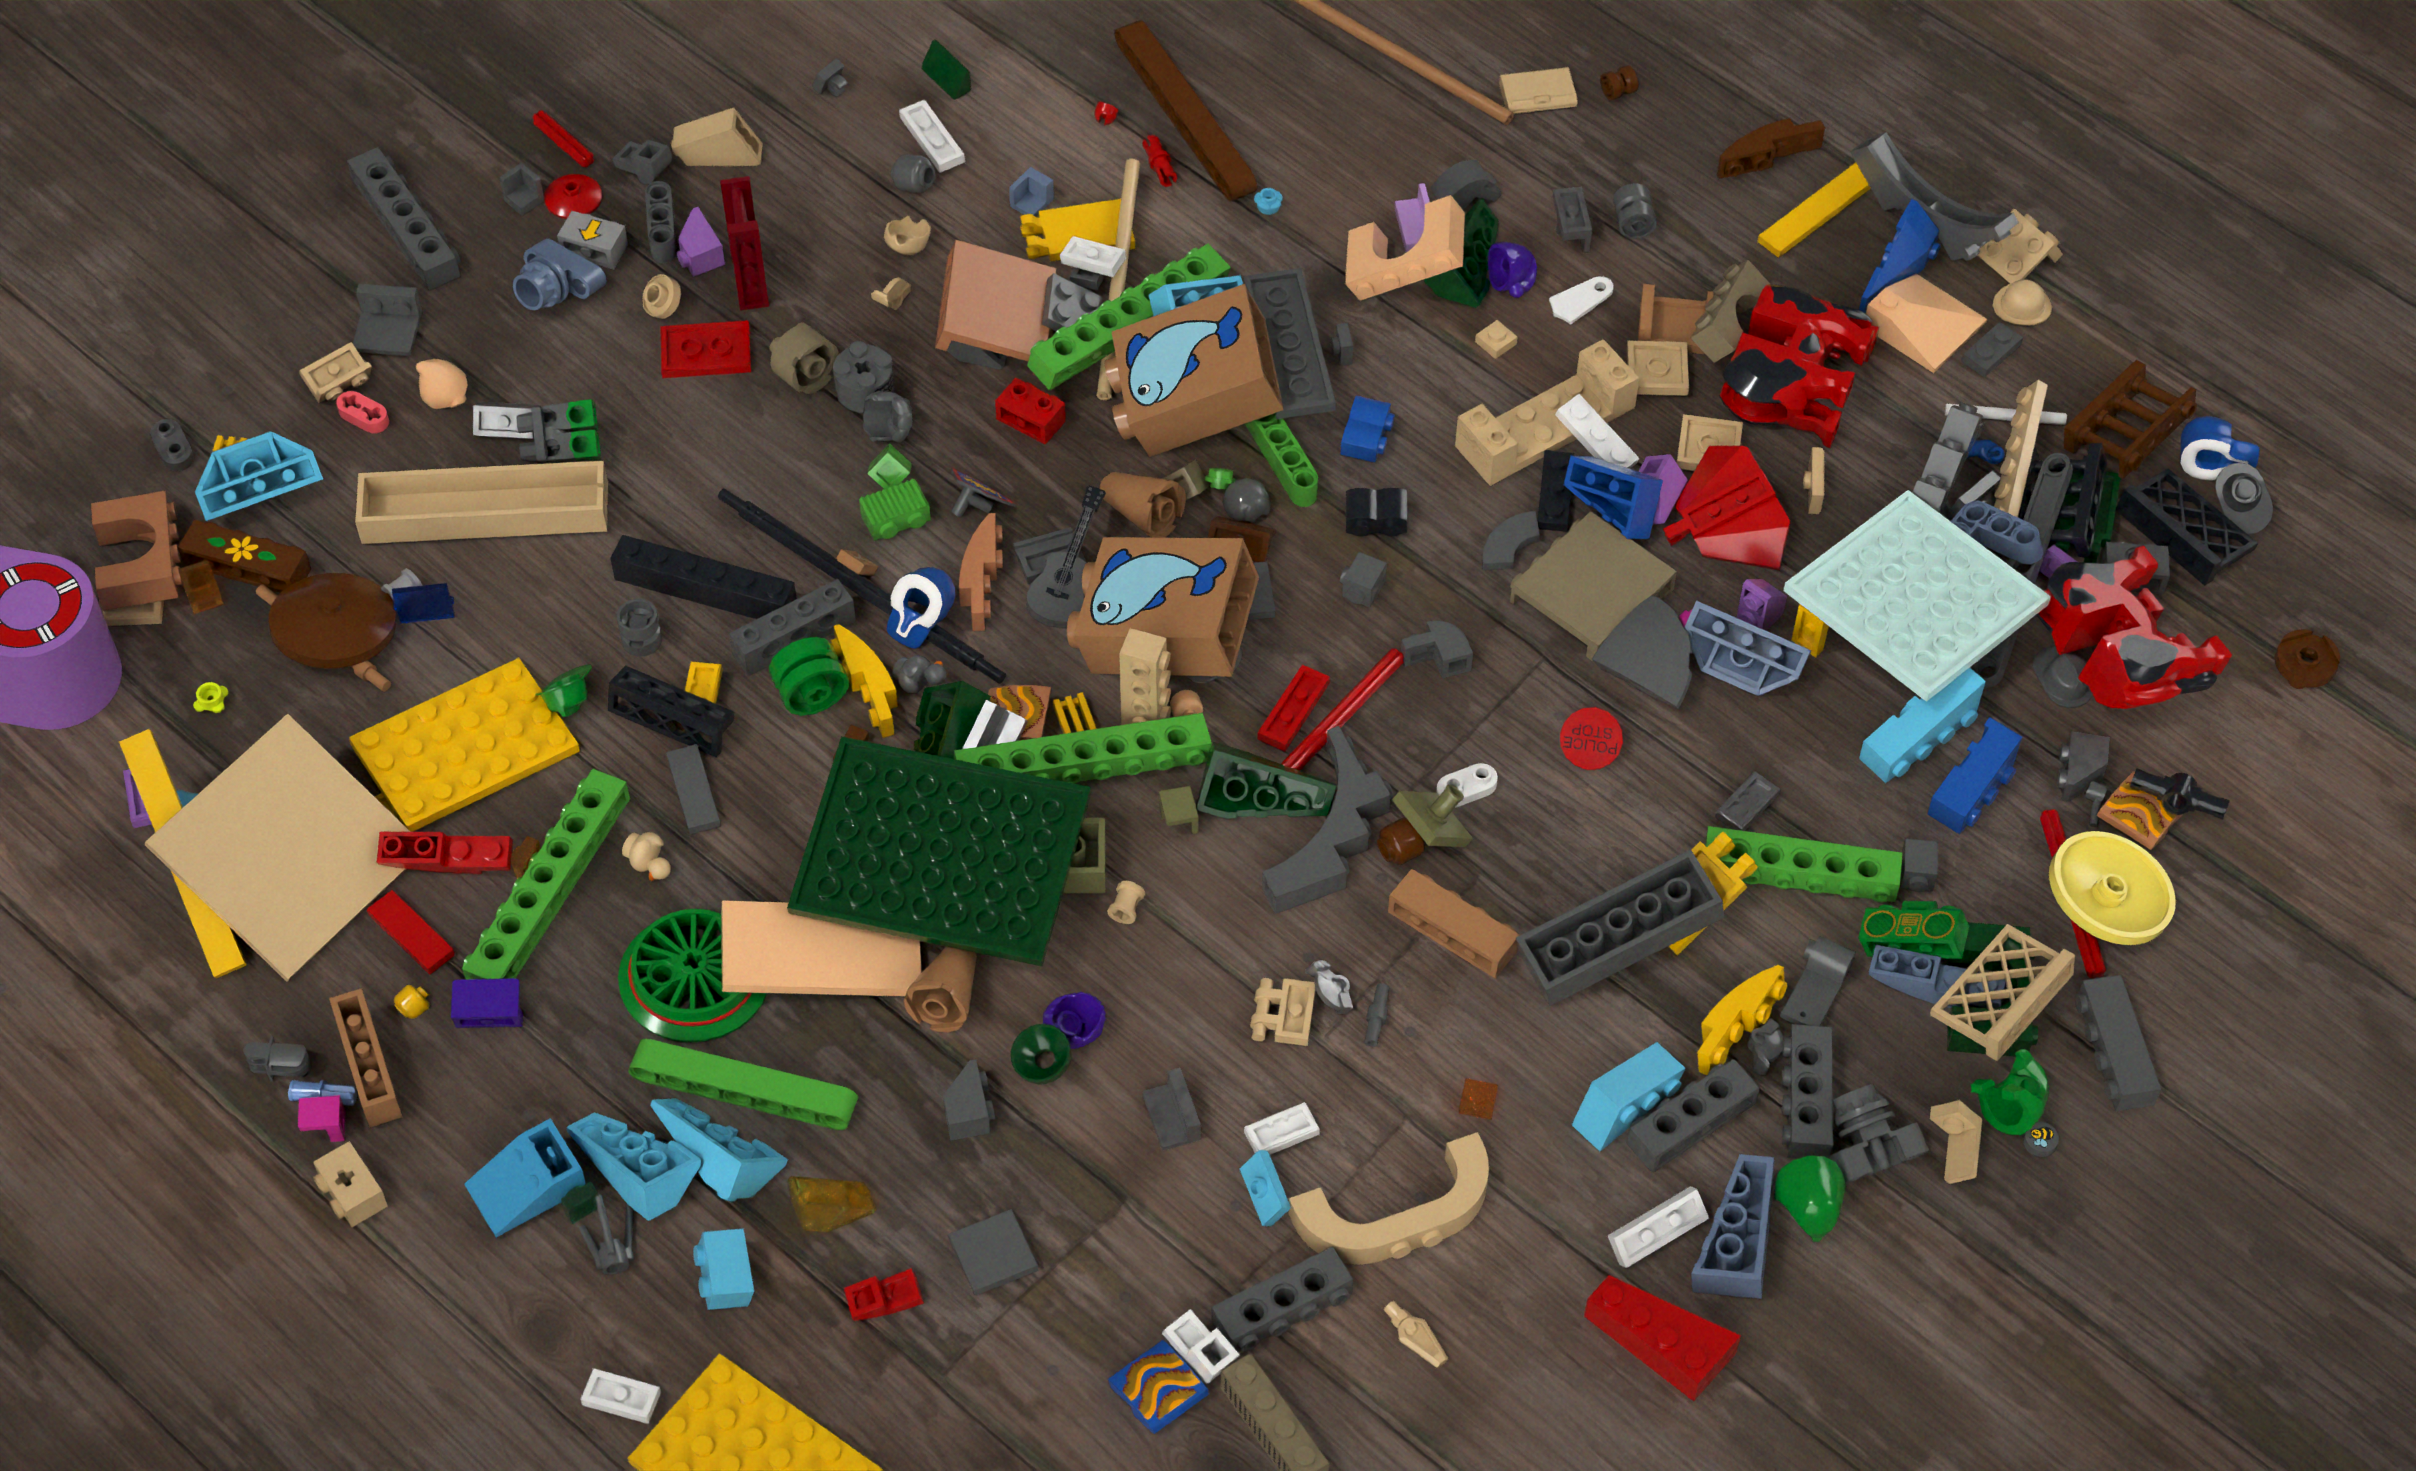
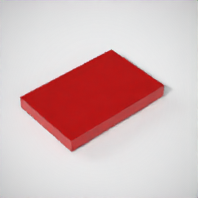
[660,320,751,378]

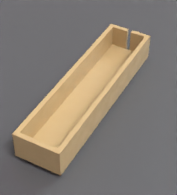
[355,461,608,544]

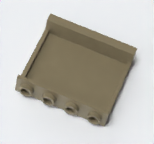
[1510,511,1677,663]

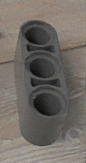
[645,181,677,263]

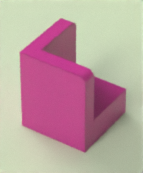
[298,1095,346,1142]

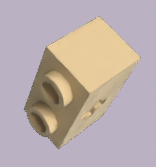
[313,1141,388,1227]

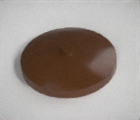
[269,573,396,669]

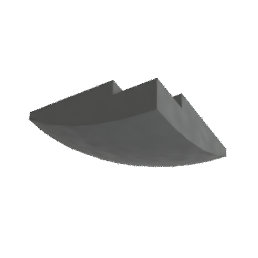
[1592,595,1693,709]

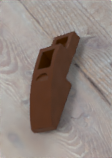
[1717,118,1825,179]

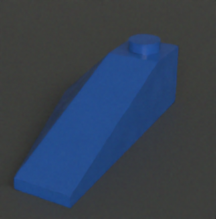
[1859,199,1941,314]

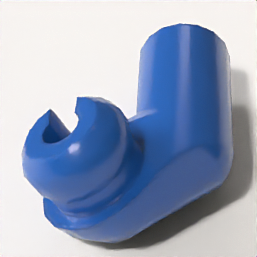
[1967,439,2005,464]

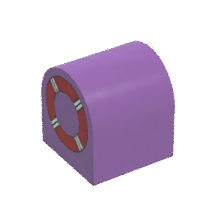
[0,545,122,730]

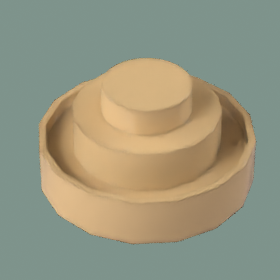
[642,274,681,319]

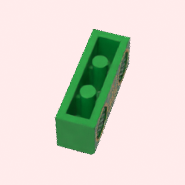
[1858,901,1969,959]

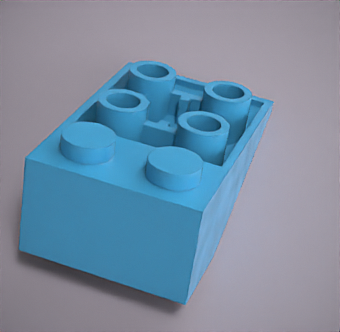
[464,1118,587,1237]

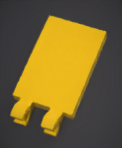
[1020,199,1135,262]
[1668,832,1758,956]

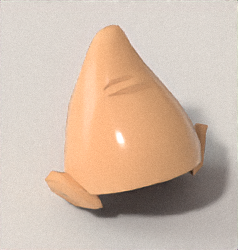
[416,359,468,409]

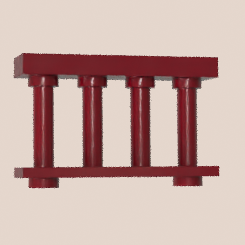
[720,176,769,311]

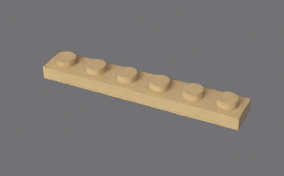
[1994,380,2048,517]

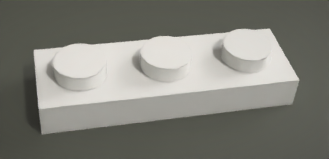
[899,99,965,173]
[1555,394,1639,469]
[1608,1186,1709,1268]

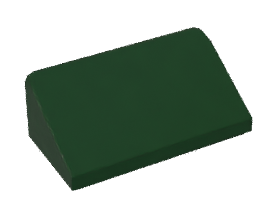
[922,40,971,100]

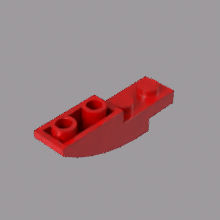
[376,831,513,874]

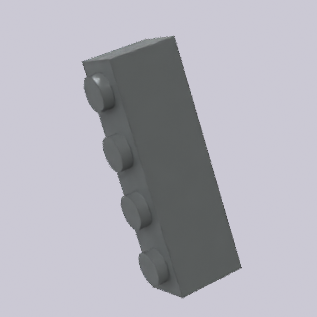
[2075,975,2161,1111]

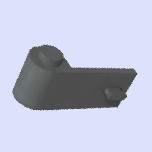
[1780,936,1856,1026]

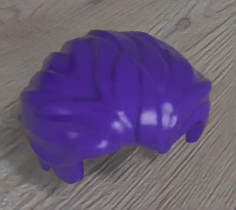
[1043,992,1106,1049]

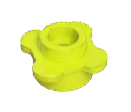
[193,682,228,713]

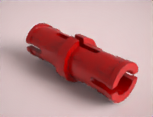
[1142,135,1178,187]

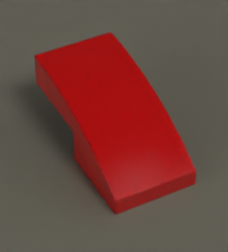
[844,1268,924,1321]

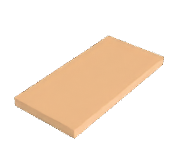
[721,901,921,996]

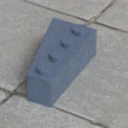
[1691,1154,1775,1299]

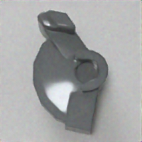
[1747,1018,1784,1075]

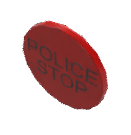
[1560,707,1623,770]

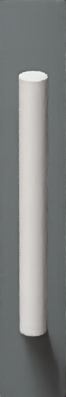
[1945,403,2067,425]

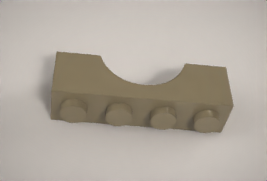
[1691,260,1770,363]

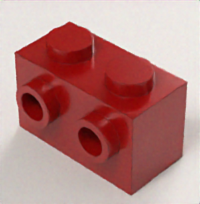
[995,377,1066,445]

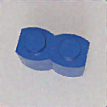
[1340,396,1395,463]

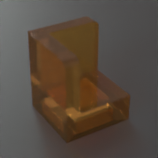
[179,560,224,614]

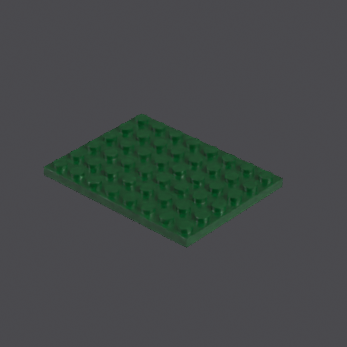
[787,736,1091,966]

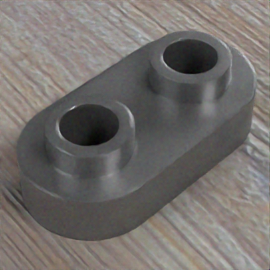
[150,419,194,471]

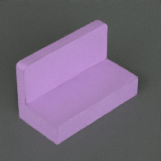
[1395,183,1430,252]

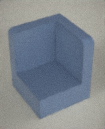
[1009,167,1054,217]

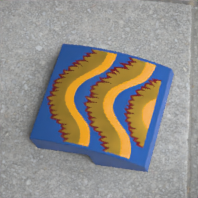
[1108,1340,1209,1434]

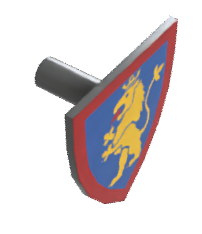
[950,467,1016,517]

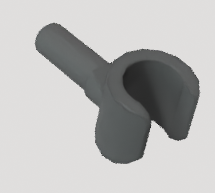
[2085,781,2107,827]

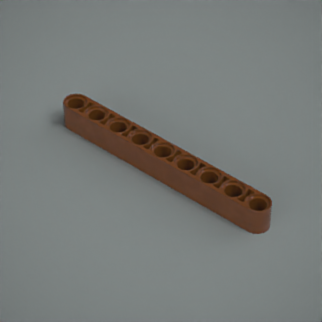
[1114,20,1257,202]

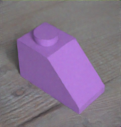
[677,207,725,277]

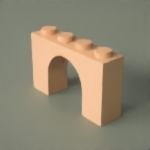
[1345,195,1465,301]

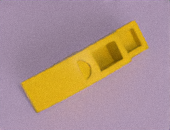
[830,624,898,738]
[1697,965,1787,1075]

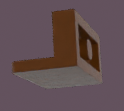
[1208,516,1276,562]

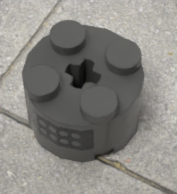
[833,341,894,413]

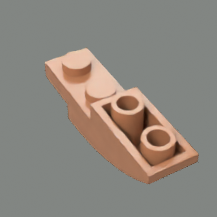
[959,513,1003,631]

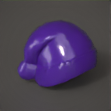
[1488,242,1537,298]

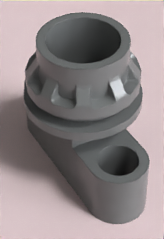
[1829,1084,1930,1184]

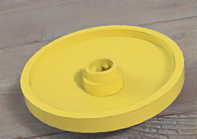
[2049,831,2176,945]

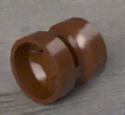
[1600,65,1639,100]

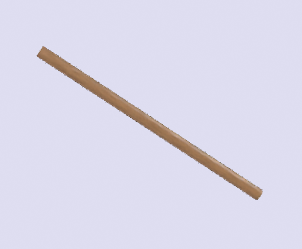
[1293,0,1514,125]

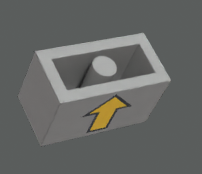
[557,211,628,269]

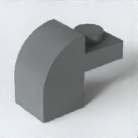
[1430,160,1502,211]
[1401,621,1473,678]

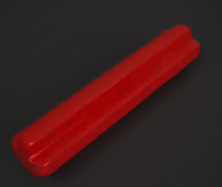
[532,110,594,168]

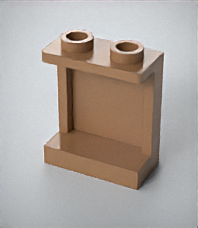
[1638,284,1714,354]

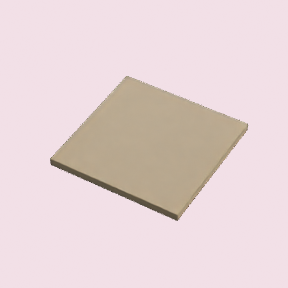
[144,714,410,982]

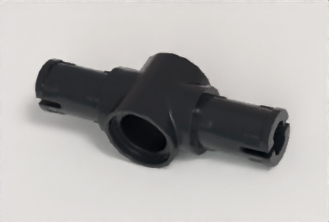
[2130,768,2230,820]

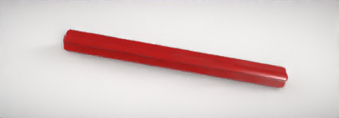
[1281,648,1404,771]
[2040,809,2106,979]

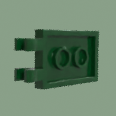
[2054,471,2121,563]

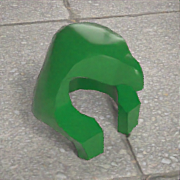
[1971,1049,2049,1135]
[1774,1156,1846,1242]

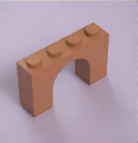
[91,491,183,611]

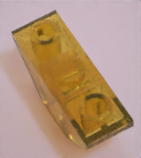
[787,1176,877,1232]

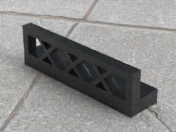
[608,665,734,758]

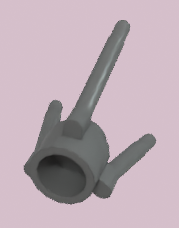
[579,1194,634,1275]

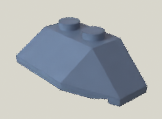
[1684,600,1811,696]

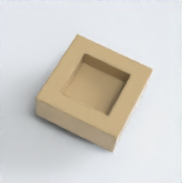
[1475,320,1517,359]

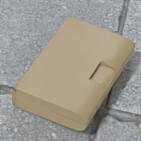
[1499,67,1577,114]

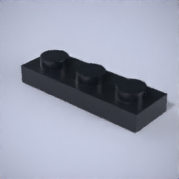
[1537,450,1575,532]

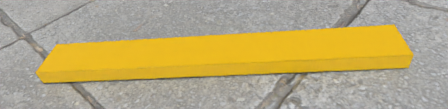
[119,729,247,979]

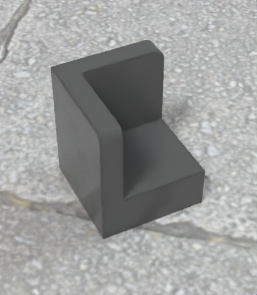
[500,163,544,216]

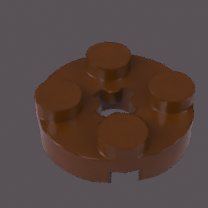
[2274,629,2340,689]

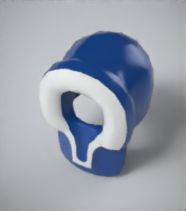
[2180,416,2260,480]
[886,567,955,649]

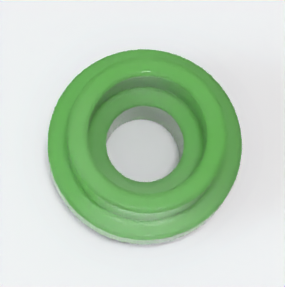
[1205,468,1235,489]

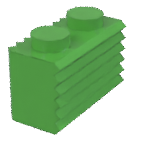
[859,478,931,541]

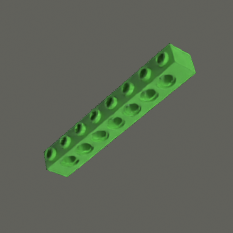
[1027,243,1231,391]
[954,713,1212,784]
[462,769,630,979]

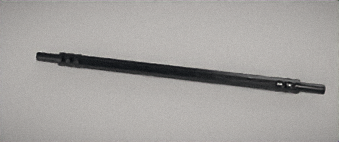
[718,488,1006,684]

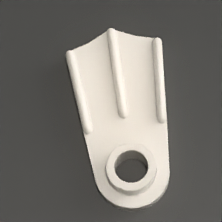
[1549,276,1613,325]

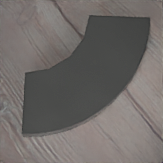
[1482,511,1540,570]

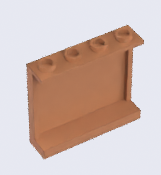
[935,240,1056,376]

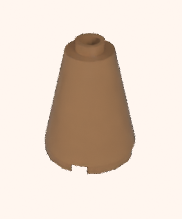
[1100,472,1186,538]
[904,946,977,1032]

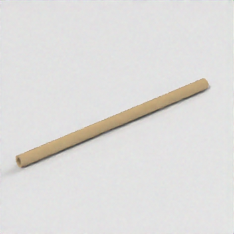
[1097,159,1140,400]

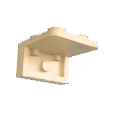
[1978,209,2063,284]

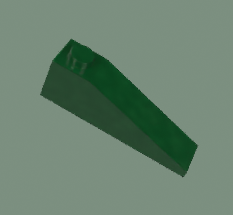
[1423,199,1499,308]
[914,681,991,759]
[1196,742,1337,819]

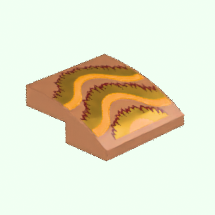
[988,685,1051,741]
[2097,771,2183,850]

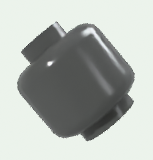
[891,154,935,194]

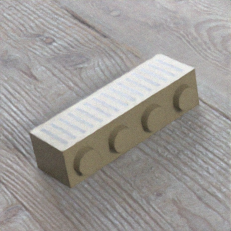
[1221,1353,1329,1471]

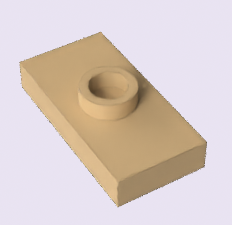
[1803,447,1824,514]

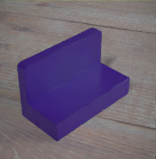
[451,978,523,1028]

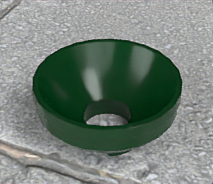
[1011,1024,1071,1085]

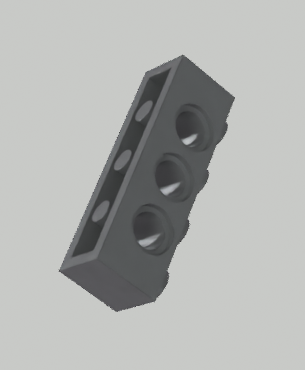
[729,579,856,676]
[1782,1024,1833,1159]
[1627,1059,1760,1173]
[1211,1246,1353,1352]

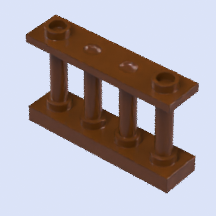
[2064,360,2197,479]

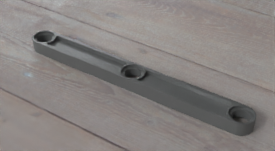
[1972,453,2073,687]

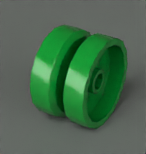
[769,637,849,716]

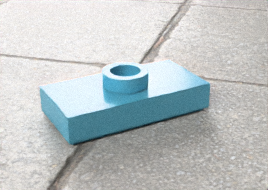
[1240,1150,1291,1227]

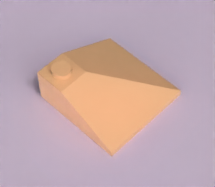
[1866,274,1987,373]

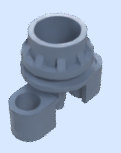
[513,239,606,310]

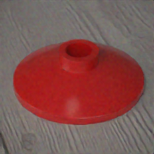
[544,174,602,219]

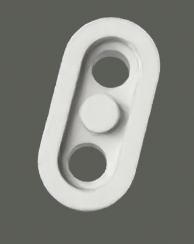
[1437,763,1498,808]

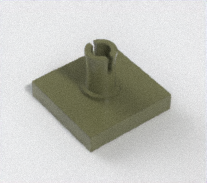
[1392,785,1473,847]

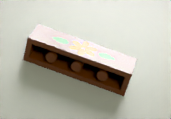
[178,519,311,593]

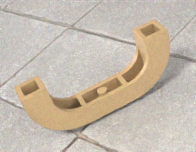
[1288,1132,1489,1265]

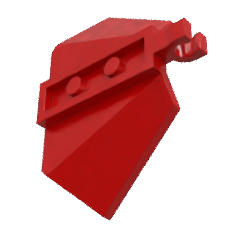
[1663,446,1791,571]

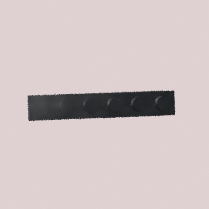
[610,535,797,619]

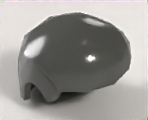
[1222,478,1271,523]

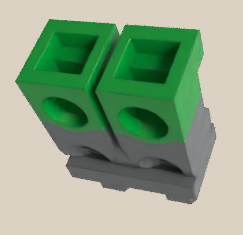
[516,399,602,464]

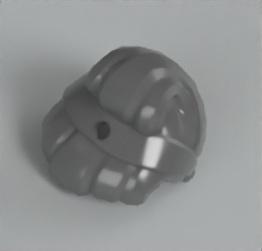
[863,391,913,442]

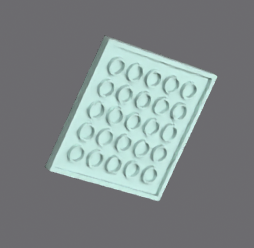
[1783,490,2051,702]

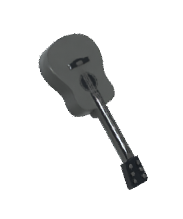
[1026,485,1106,628]

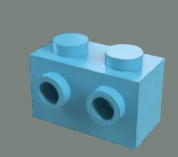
[693,1229,754,1310]

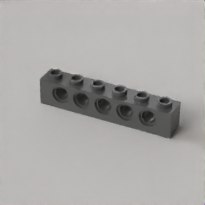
[347,147,461,291]

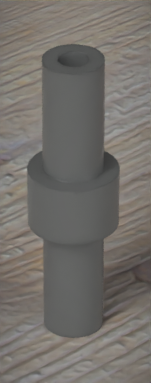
[1364,984,1390,1047]

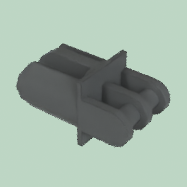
[243,1036,312,1082]

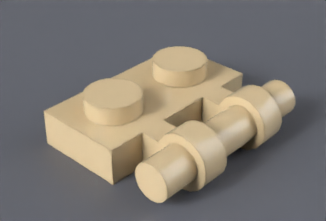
[1250,978,1316,1046]

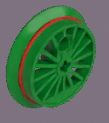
[618,909,767,1042]

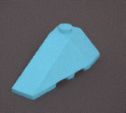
[650,1098,788,1201]
[567,1112,701,1221]

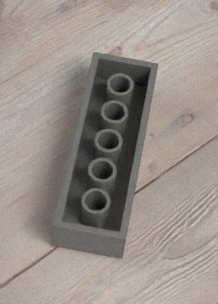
[1516,849,1725,1006]

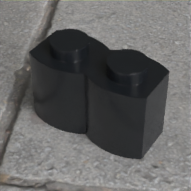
[1346,488,1407,537]

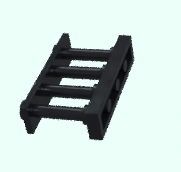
[2018,443,2108,557]

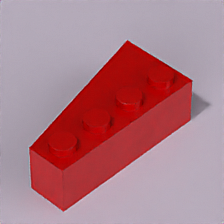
[1584,1275,1741,1401]

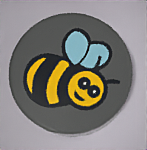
[2023,1122,2059,1157]

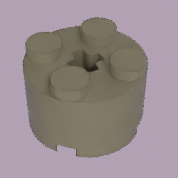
[770,322,839,394]

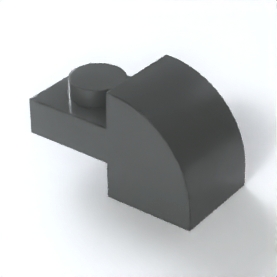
[612,139,672,184]

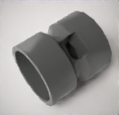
[1613,183,1657,239]
[617,599,662,657]

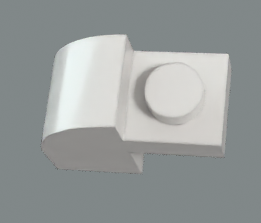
[1162,1309,1239,1383]

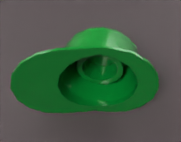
[535,665,593,717]

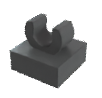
[812,58,848,97]

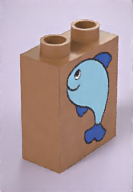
[1104,284,1284,457]
[1067,537,1259,677]

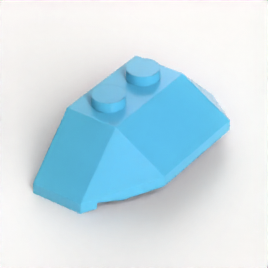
[195,431,323,521]

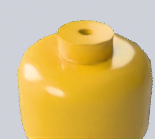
[394,985,430,1019]

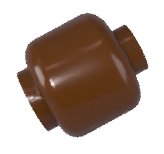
[1377,817,1425,865]

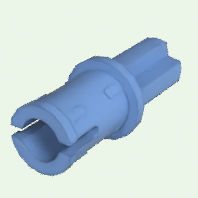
[288,1080,358,1106]

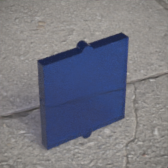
[392,583,455,624]

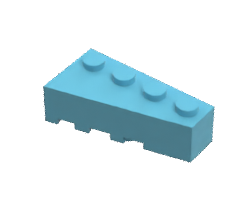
[1859,668,1986,783]

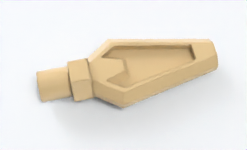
[1384,1301,1448,1368]

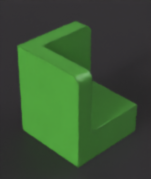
[867,443,912,489]

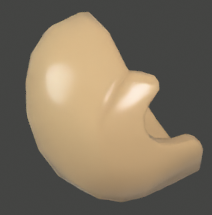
[884,216,931,256]

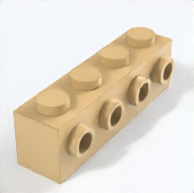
[1119,628,1171,725]

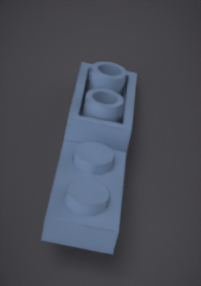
[1869,945,2006,1008]

